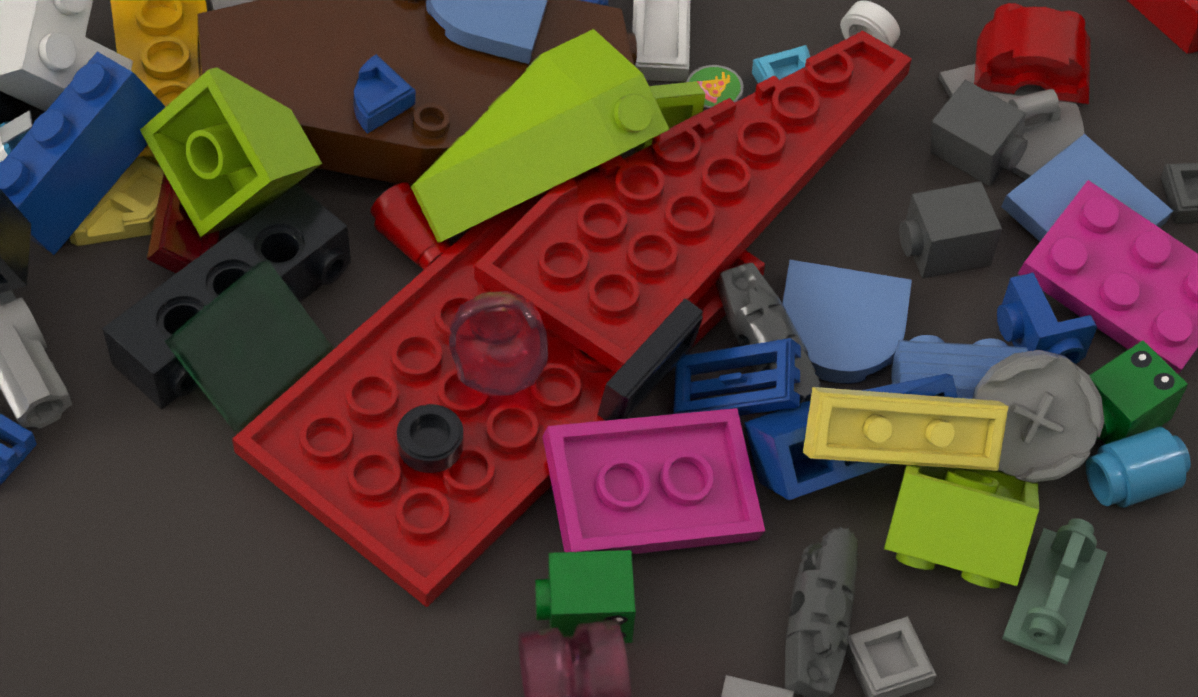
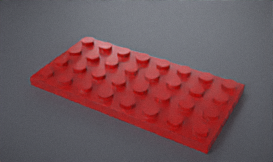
[232,165,765,607]

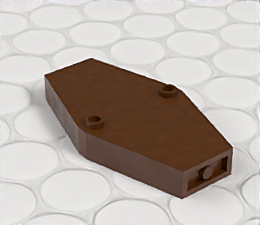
[197,0,637,186]

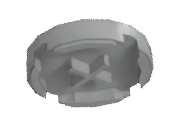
[972,350,1104,483]

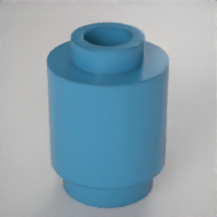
[1086,427,1191,508]

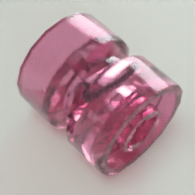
[518,619,631,697]

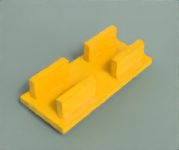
[110,0,207,166]

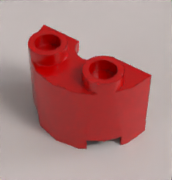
[974,3,1091,104]

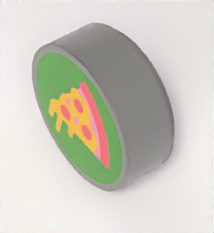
[686,65,744,111]

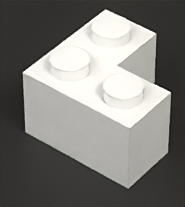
[0,0,133,112]

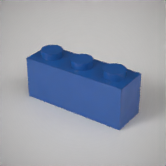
[0,51,165,255]

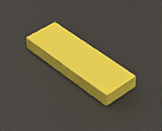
[803,387,1009,471]

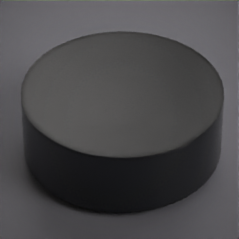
[397,404,464,473]

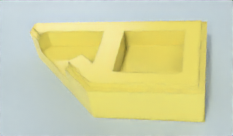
[69,157,164,246]

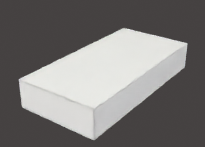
[632,0,690,82]

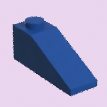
[744,373,958,500]

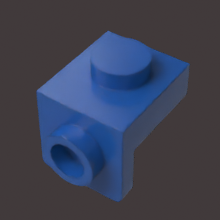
[997,273,1097,364]

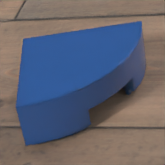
[353,54,416,134]

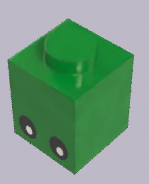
[1089,340,1188,444]
[535,550,636,646]

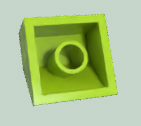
[140,67,322,237]
[884,465,1039,589]

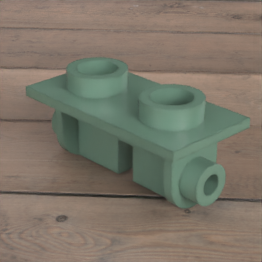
[1002,518,1107,665]

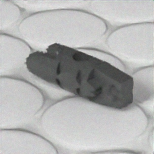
[716,263,821,403]
[785,526,859,697]

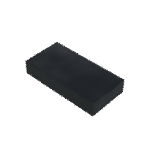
[597,298,703,421]

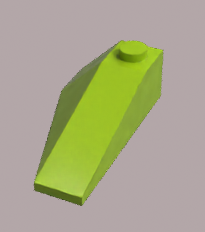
[411,29,670,243]

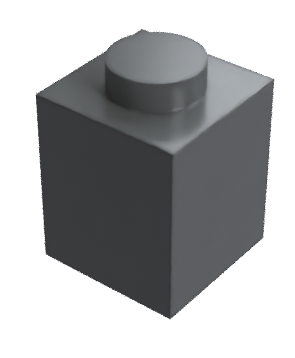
[930,79,1028,186]
[899,181,1002,278]

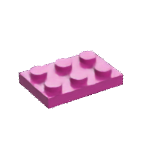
[1018,180,1198,374]
[542,408,765,554]

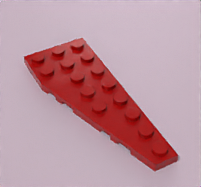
[474,31,912,373]

